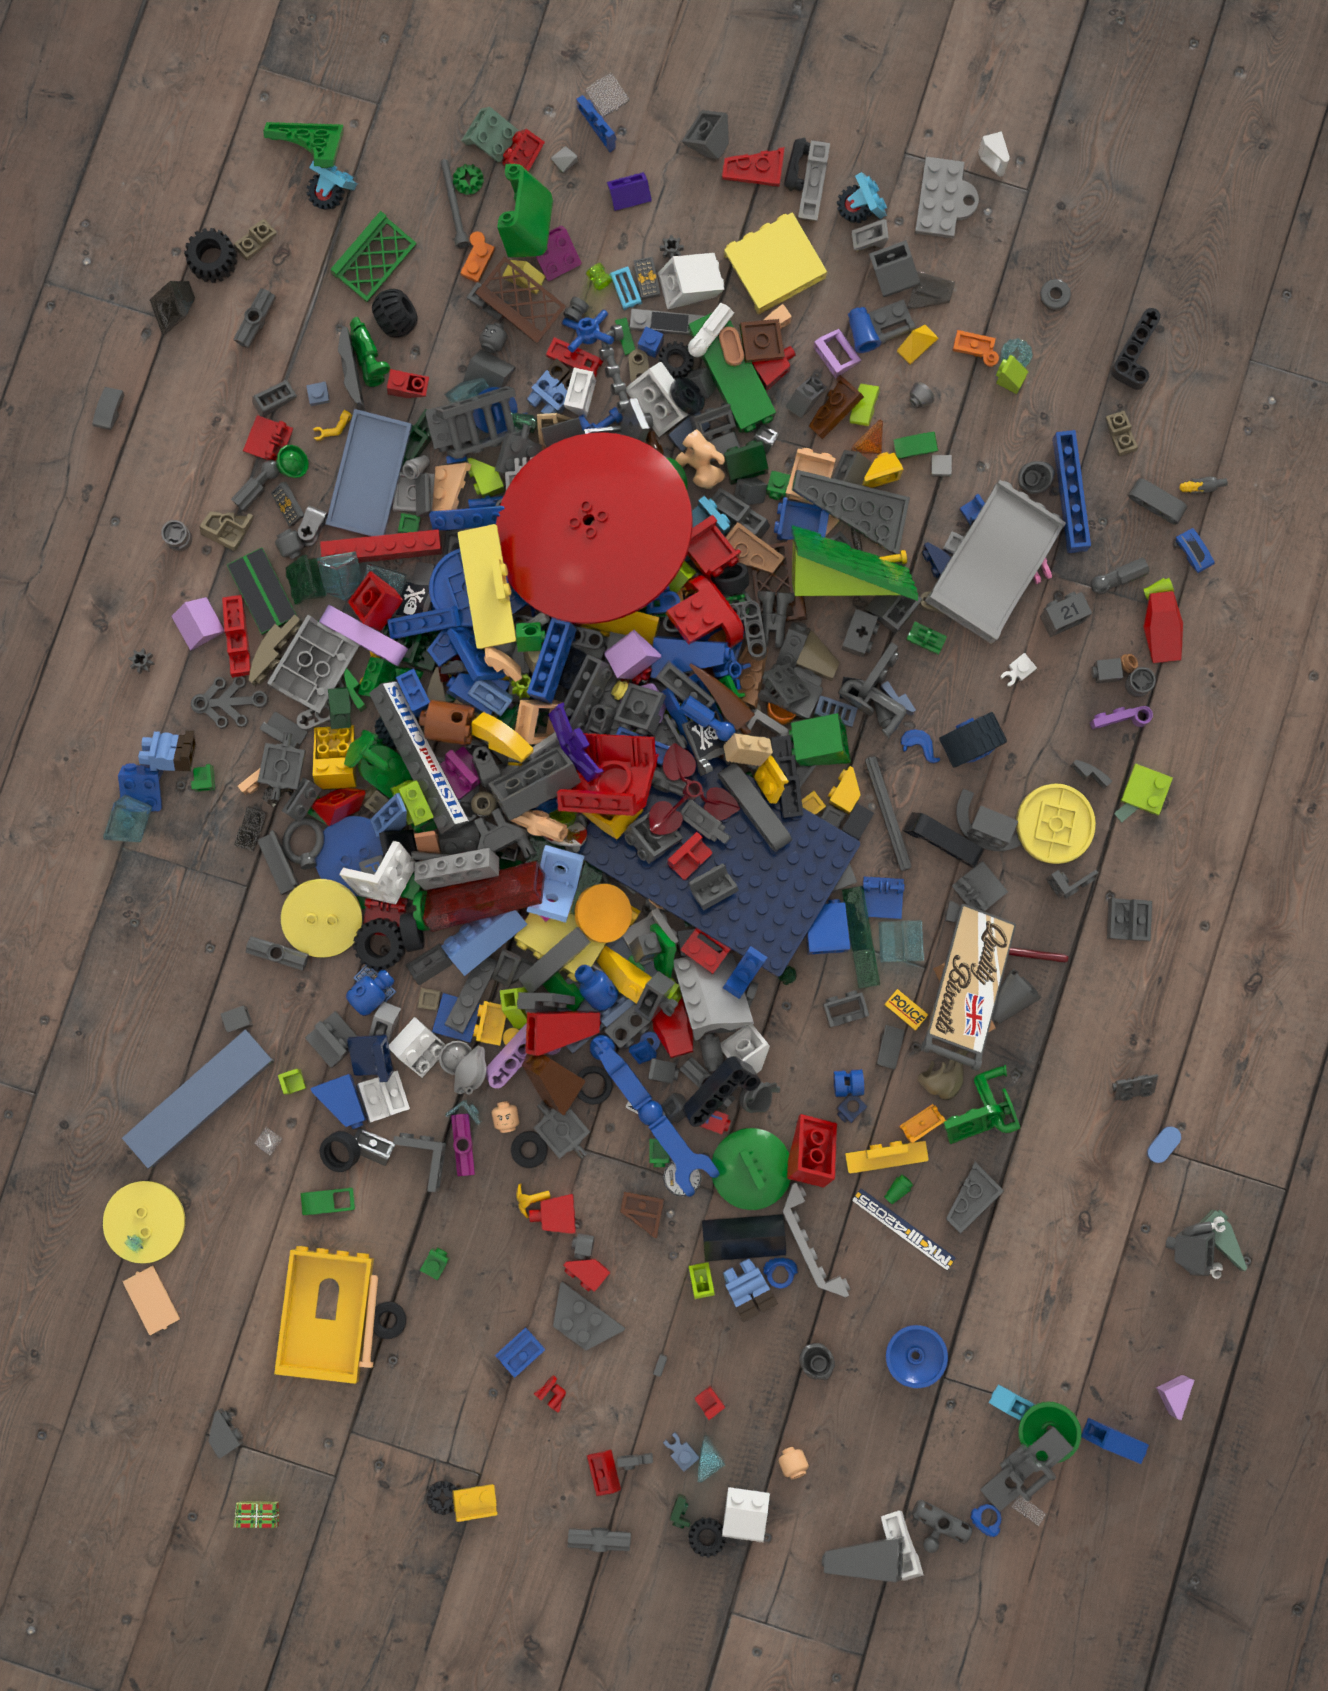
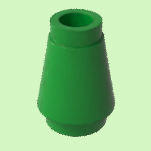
[884,1174,914,1205]

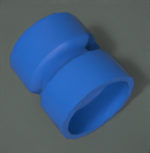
[833,1069,864,1097]

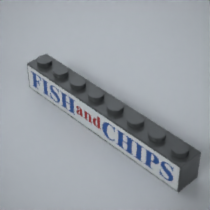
[369,681,469,834]

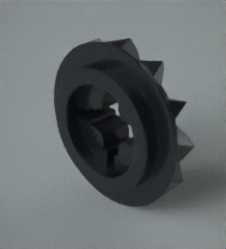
[426,1481,458,1515]

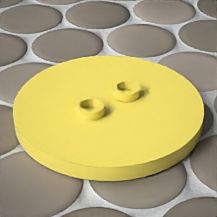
[1016,784,1095,864]
[281,879,362,957]
[103,1181,185,1263]

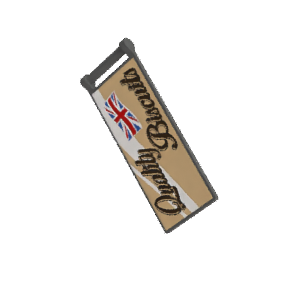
[921,904,1016,1071]

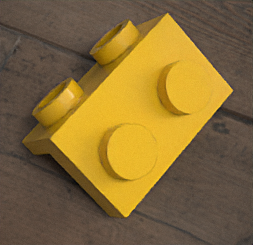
[473,1001,506,1046]

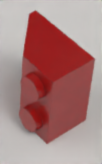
[348,571,403,631]

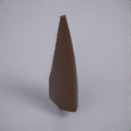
[689,664,755,735]

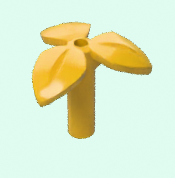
[516,1184,551,1218]

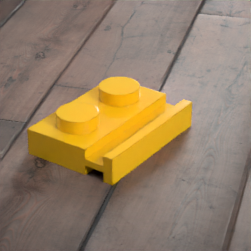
[753,755,789,804]
[452,1484,498,1522]

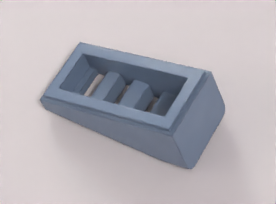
[814,695,858,727]

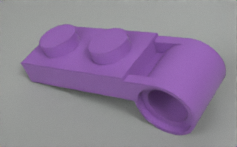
[1090,706,1153,730]

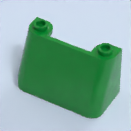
[497,164,553,258]

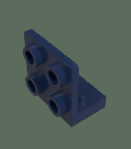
[347,1035,394,1082]

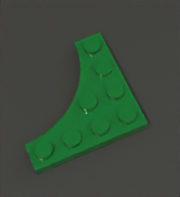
[263,122,344,168]

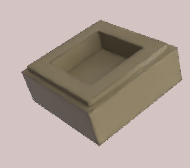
[417,988,441,1011]

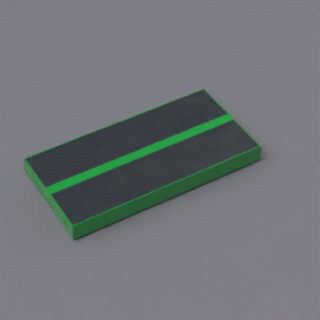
[227,547,297,635]

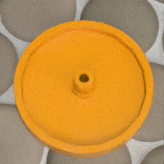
[575,884,632,943]

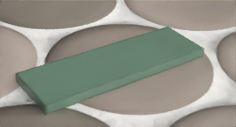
[1114,804,1138,822]

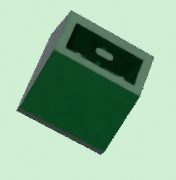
[724,440,769,485]

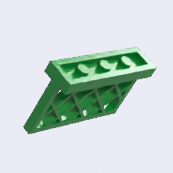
[331,210,417,302]

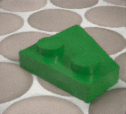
[650,923,676,978]

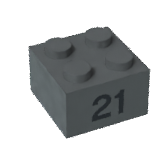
[1040,592,1092,637]

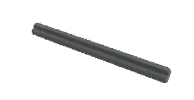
[865,756,912,871]

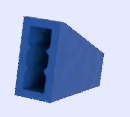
[651,636,731,678]

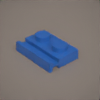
[495,1327,546,1378]

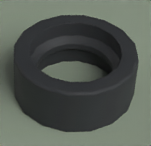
[711,562,749,595]
[400,912,425,952]
[577,1066,613,1105]
[319,1131,361,1172]

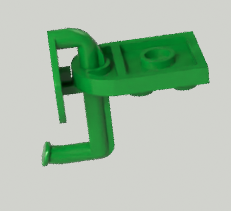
[344,732,413,799]
[944,1065,1021,1144]

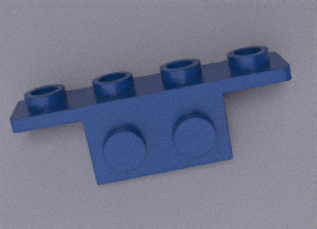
[429,506,505,531]

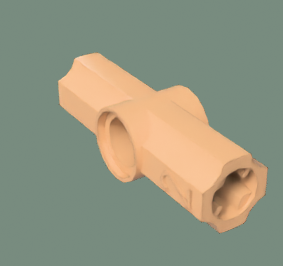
[510,810,568,842]

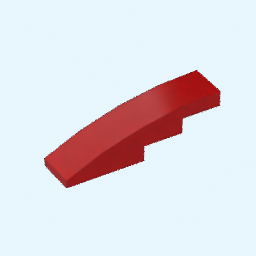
[222,595,251,678]

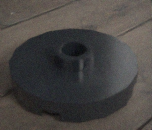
[670,377,704,415]

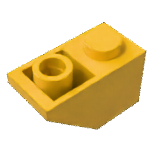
[828,766,860,815]

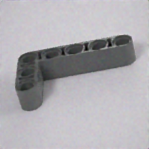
[663,601,767,661]

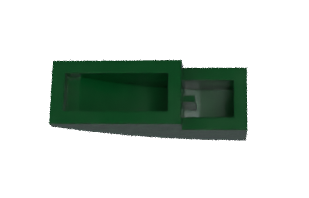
[402,409,432,466]

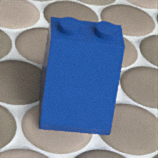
[806,899,850,955]

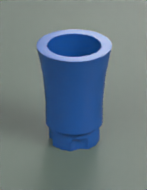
[848,307,881,353]

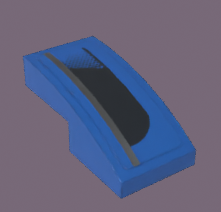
[1176,528,1215,573]

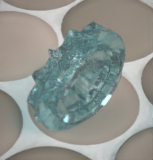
[1001,338,1033,367]

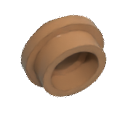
[1120,654,1138,673]

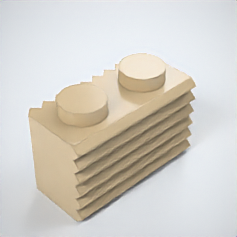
[724,733,773,767]

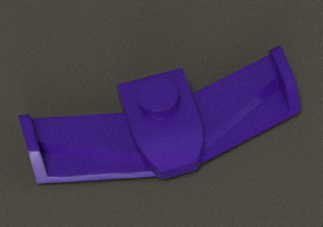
[548,703,604,782]

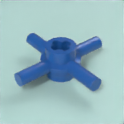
[562,310,614,352]

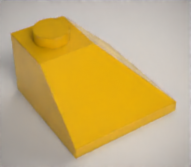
[862,452,903,488]

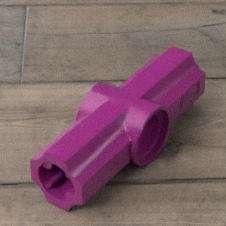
[451,1114,475,1177]

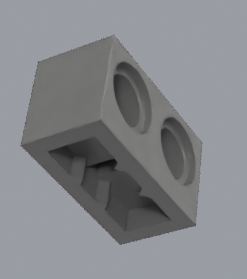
[604,1004,650,1049]

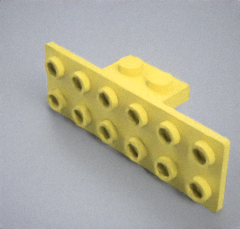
[458,524,517,649]

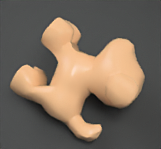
[675,429,725,489]

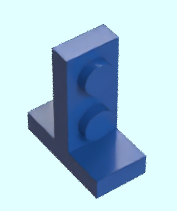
[723,946,767,999]

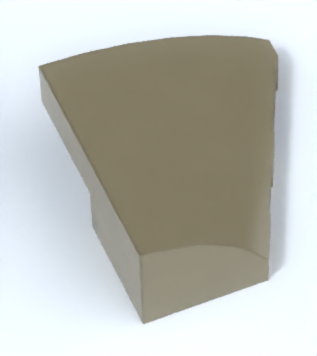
[199,512,254,551]
[796,631,840,681]

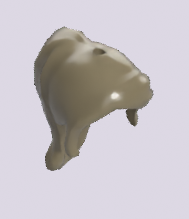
[918,1049,968,1100]

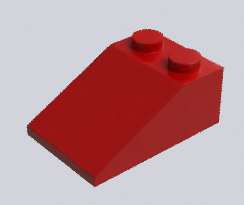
[787,1114,837,1188]

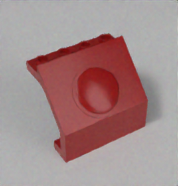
[557,733,659,816]

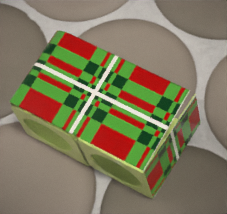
[234,1502,279,1528]

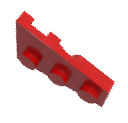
[722,147,785,187]

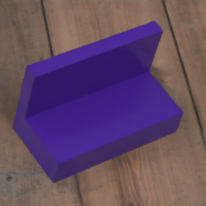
[607,172,652,211]

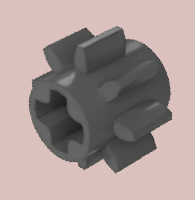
[660,235,684,259]
[128,648,155,674]

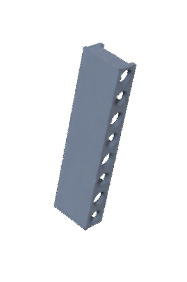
[122,1029,274,1169]

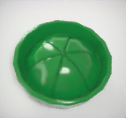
[276,445,309,478]

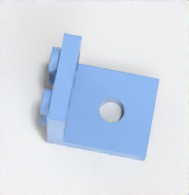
[527,845,585,923]

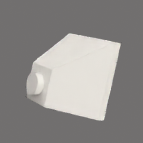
[720,1024,770,1073]

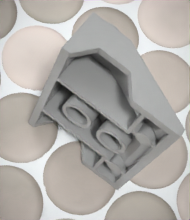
[267,615,360,714]
[674,953,754,1040]

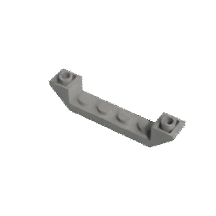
[782,1182,850,1297]

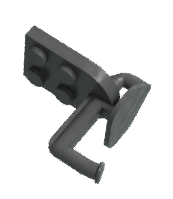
[838,642,906,739]

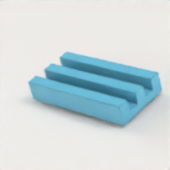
[610,267,642,310]

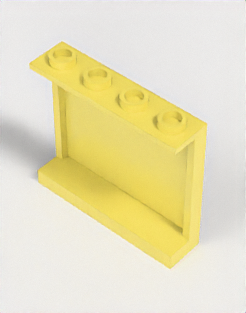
[724,212,827,315]
[514,891,606,982]

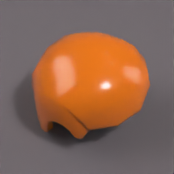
[767,702,796,725]

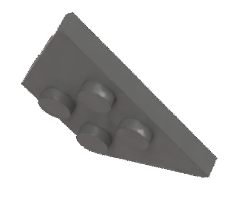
[553,1281,625,1351]

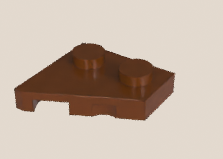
[620,1192,664,1238]

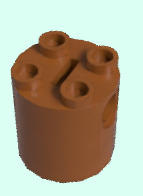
[419,700,476,745]

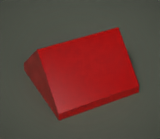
[311,788,366,826]

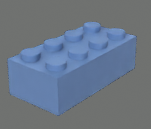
[441,895,528,976]

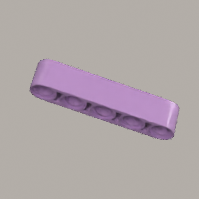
[319,605,408,666]

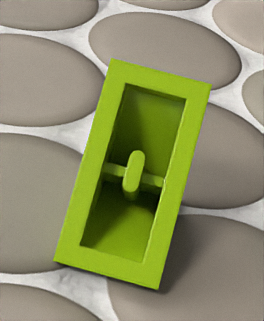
[689,1262,715,1299]

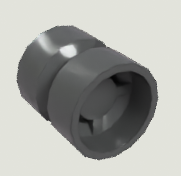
[1125,667,1156,697]

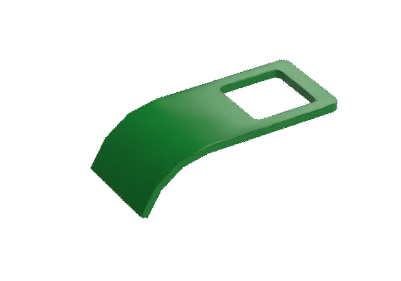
[301,1188,355,1215]

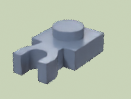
[663,1432,700,1471]

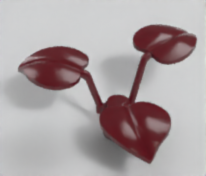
[649,743,740,835]

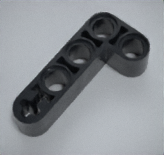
[1111,308,1161,390]
[903,812,984,868]
[682,1056,761,1127]

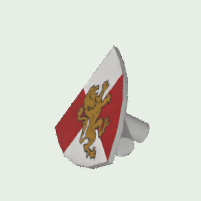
[543,823,587,852]

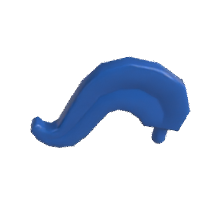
[901,729,940,763]

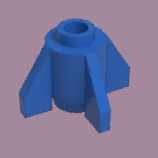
[713,650,751,690]

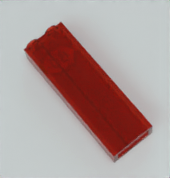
[423,861,545,932]

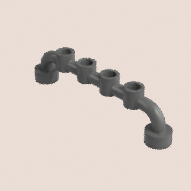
[599,324,653,429]

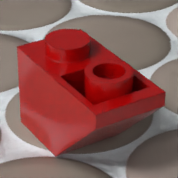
[387,369,429,398]
[563,1259,611,1292]

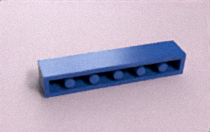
[1052,430,1091,553]

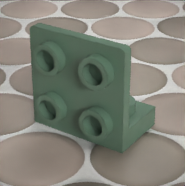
[461,107,519,162]

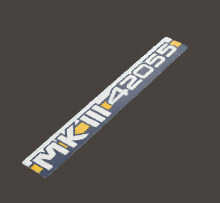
[852,1189,956,1270]

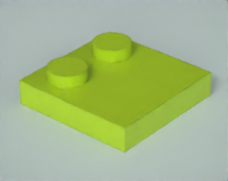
[1121,763,1173,816]

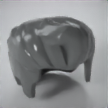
[799,1343,835,1380]

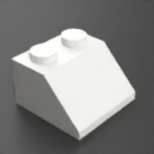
[722,1487,770,1542]

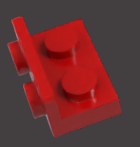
[502,129,545,172]

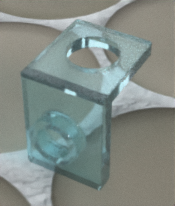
[445,1100,482,1125]

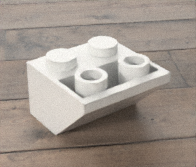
[389,1017,446,1077]

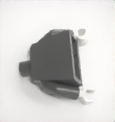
[1166,1217,1225,1279]

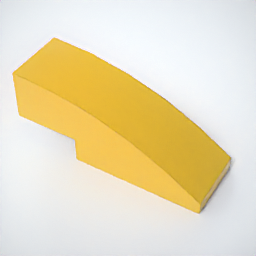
[471,712,534,762]

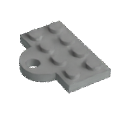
[915,157,979,239]

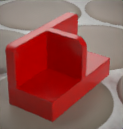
[667,832,712,880]

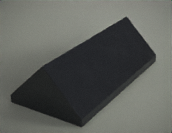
[702,1214,786,1262]

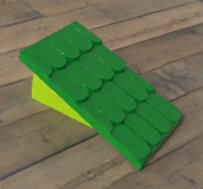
[791,525,918,601]

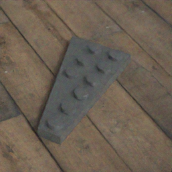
[792,470,910,555]

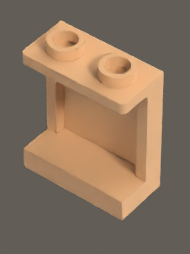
[785,448,836,505]

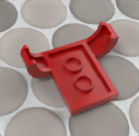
[666,575,744,648]

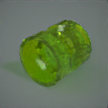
[586,263,612,291]

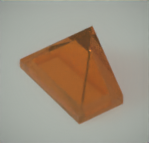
[851,419,883,454]

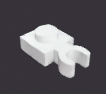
[1000,653,1037,687]

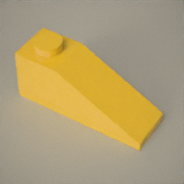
[596,945,652,1004]

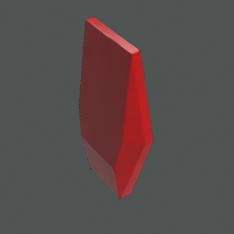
[1143,591,1183,663]
[652,996,693,1058]

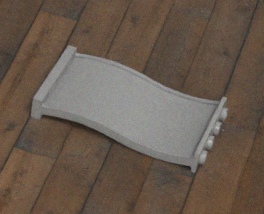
[925,480,1066,644]

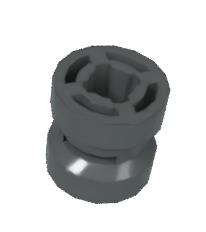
[563,297,589,322]

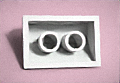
[626,362,690,437]

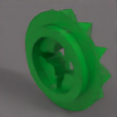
[453,164,484,195]

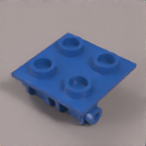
[861,877,904,919]

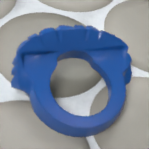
[763,1258,798,1288]
[970,1504,1002,1537]

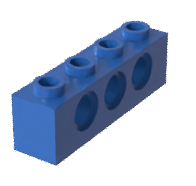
[527,618,577,704]

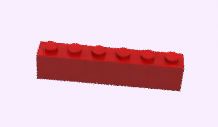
[320,529,443,567]

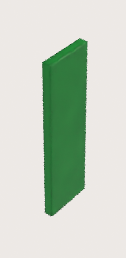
[615,317,636,355]

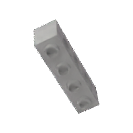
[414,848,499,890]

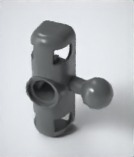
[912,1500,972,1553]

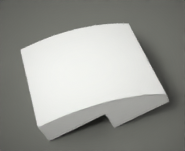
[357,1071,410,1123]

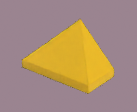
[897,325,938,365]

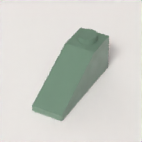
[1199,1210,1247,1271]

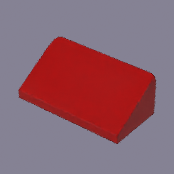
[587,1449,621,1496]

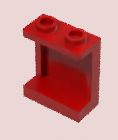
[687,515,741,578]

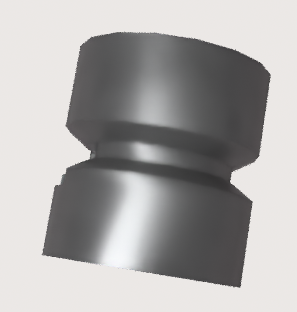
[161,520,192,551]

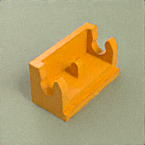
[899,1104,946,1143]

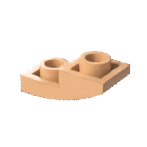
[484,647,522,682]

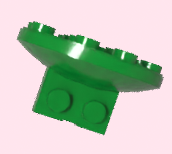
[712,1128,791,1210]

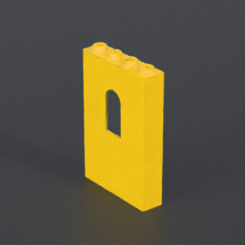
[274,1246,374,1384]

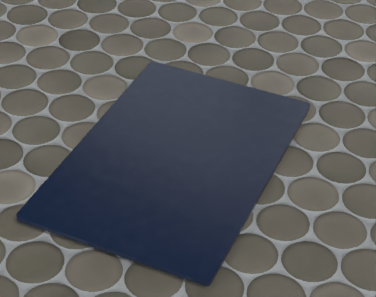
[573,734,860,977]

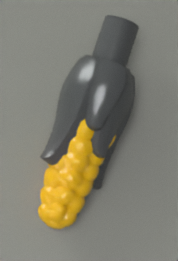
[1179,476,1228,494]

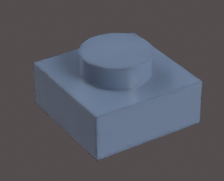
[306,382,330,406]

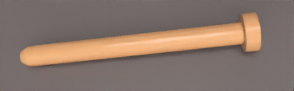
[359,1275,378,1368]

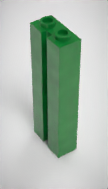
[688,312,776,433]

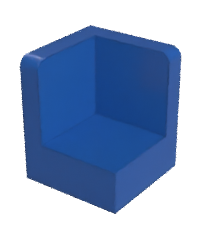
[960,494,985,526]

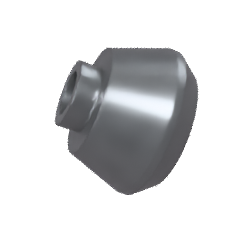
[909,382,935,408]

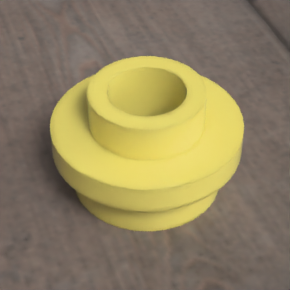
[611,681,628,700]

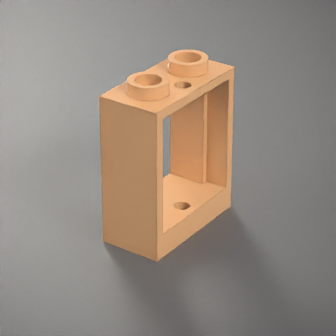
[515,700,562,744]

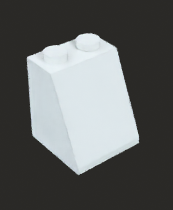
[658,253,724,309]

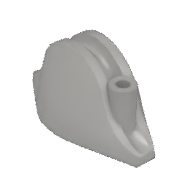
[454,1045,486,1095]

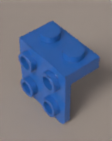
[118,763,163,812]

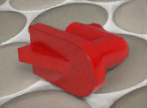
[533,1375,566,1413]

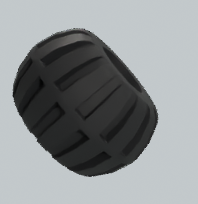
[372,289,418,338]

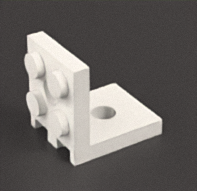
[339,841,415,904]

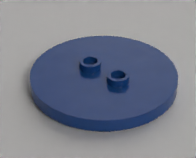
[429,549,509,628]
[315,816,384,896]

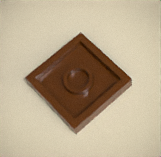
[739,319,785,363]

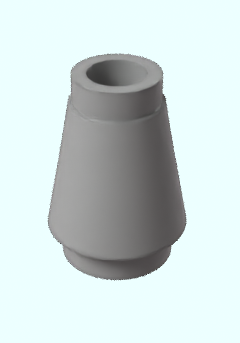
[402,455,430,479]

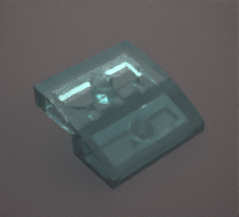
[879,921,924,963]

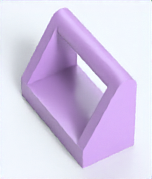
[813,329,861,379]

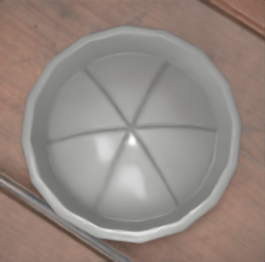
[439,1041,472,1075]

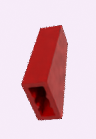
[525,1010,601,1056]

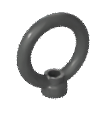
[282,817,324,870]

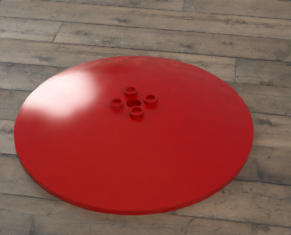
[496,432,693,624]

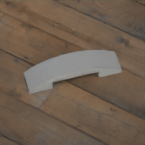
[798,140,830,221]

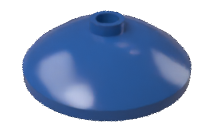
[886,1325,948,1388]

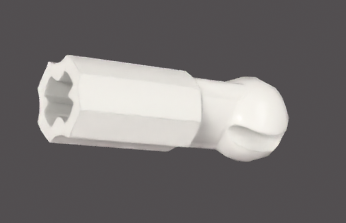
[688,303,734,357]

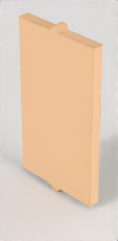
[123,1266,180,1335]

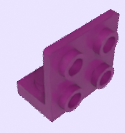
[536,225,582,281]

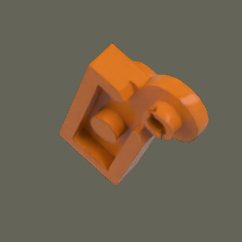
[460,231,495,283]
[953,330,999,367]

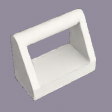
[978,131,1010,177]
[564,368,596,418]

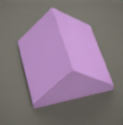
[172,597,225,651]
[604,630,661,679]
[1156,1375,1194,1420]

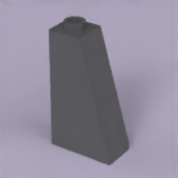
[822,1536,904,1582]

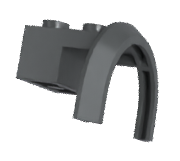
[956,789,1021,851]

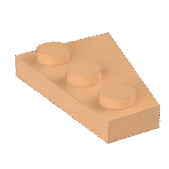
[432,463,471,511]

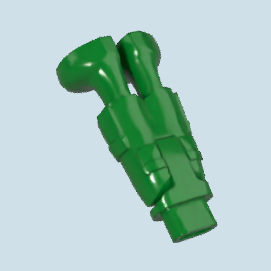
[350,317,391,387]

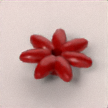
[632,665,652,684]

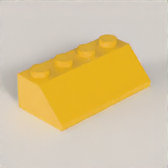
[576,611,660,647]

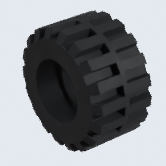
[184,228,237,283]
[353,918,406,970]

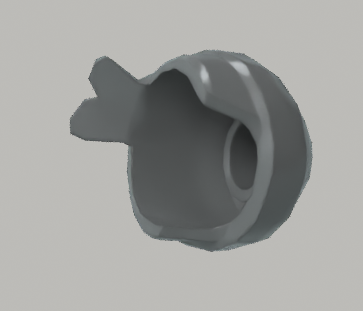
[739,1081,781,1113]

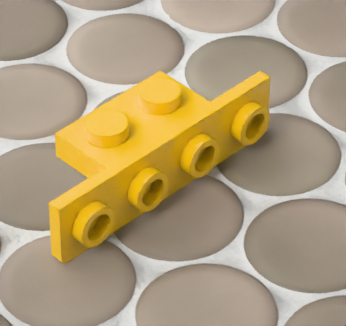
[845,1141,929,1173]

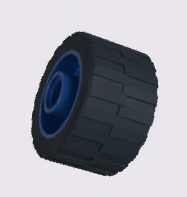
[939,712,1007,768]

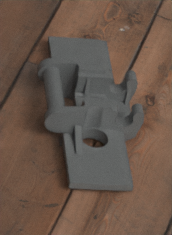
[980,1426,1073,1512]

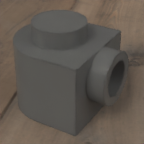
[571,1233,595,1260]

